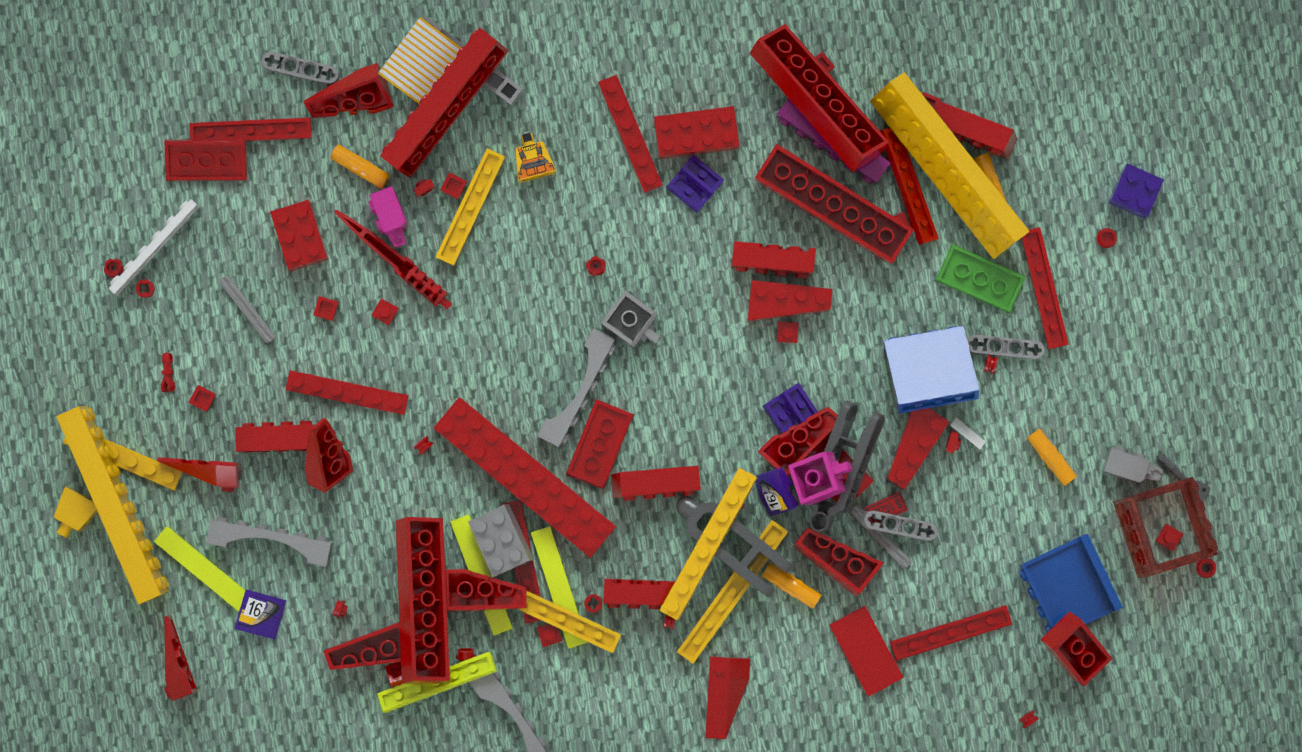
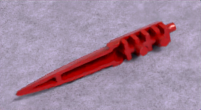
[334,210,452,310]

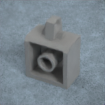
[601,290,661,348]

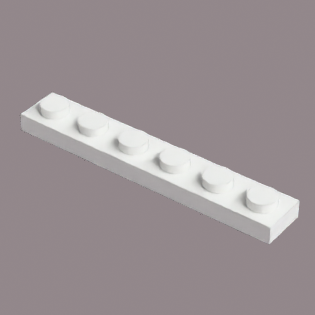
[109,199,199,296]

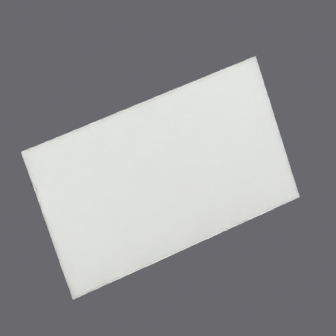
[951,418,986,449]

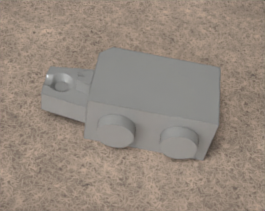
[1102,446,1162,483]

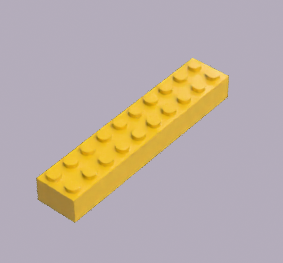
[870,72,1029,259]
[56,406,169,605]

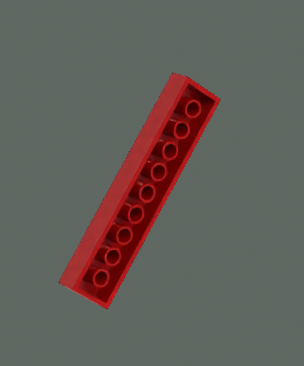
[434,397,616,558]

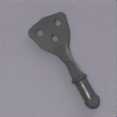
[1157,453,1210,506]

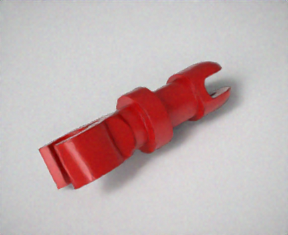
[161,352,175,393]

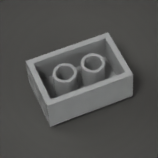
[468,504,534,577]

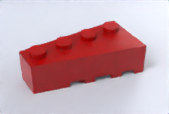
[935,101,1018,160]
[792,528,884,597]
[604,579,676,610]

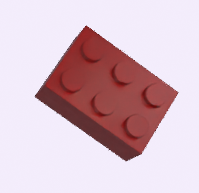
[270,199,329,272]
[1040,611,1113,687]

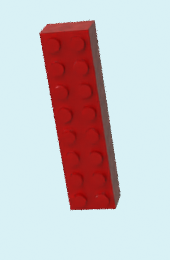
[749,24,889,172]
[380,27,509,178]
[754,144,914,266]
[395,517,450,684]

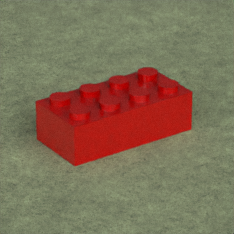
[654,106,739,160]

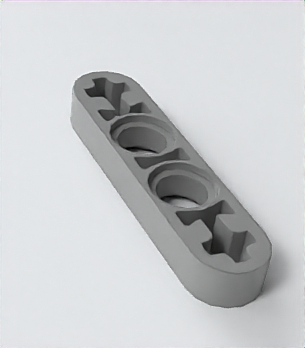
[262,52,339,85]
[967,335,1045,360]
[861,511,937,541]

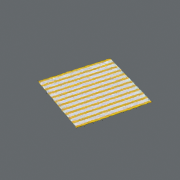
[378,17,461,105]

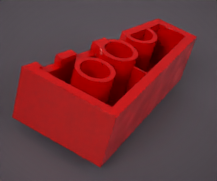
[731,241,816,279]
[747,280,833,322]
[886,408,949,490]
[235,421,314,453]
[611,465,701,501]
[323,622,401,670]

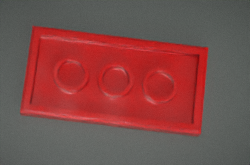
[164,139,247,181]
[566,399,634,489]
[829,606,904,697]

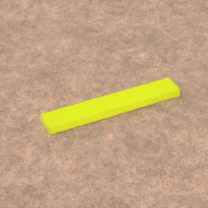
[450,514,513,635]
[154,526,245,612]
[531,526,588,649]
[377,652,497,713]

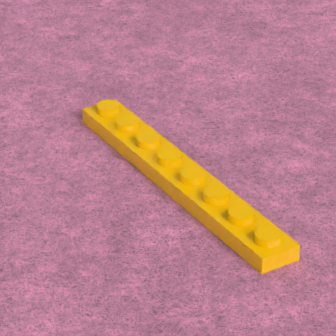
[659,468,758,621]
[677,520,788,663]

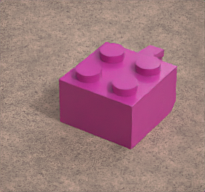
[368,186,408,248]
[788,451,853,505]

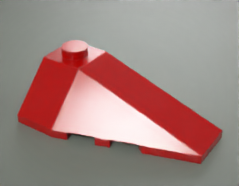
[304,63,394,118]
[758,407,838,483]
[157,457,241,492]
[445,569,527,612]
[164,615,198,701]

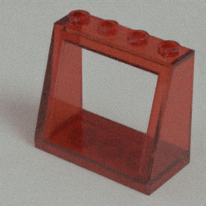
[1113,477,1218,578]

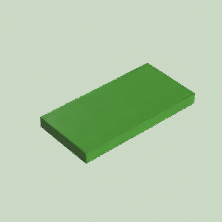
[935,244,1026,313]

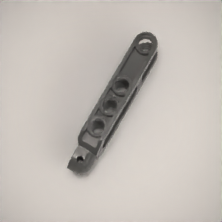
[810,400,885,532]
[676,496,793,598]

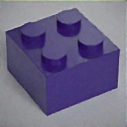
[1108,163,1164,219]

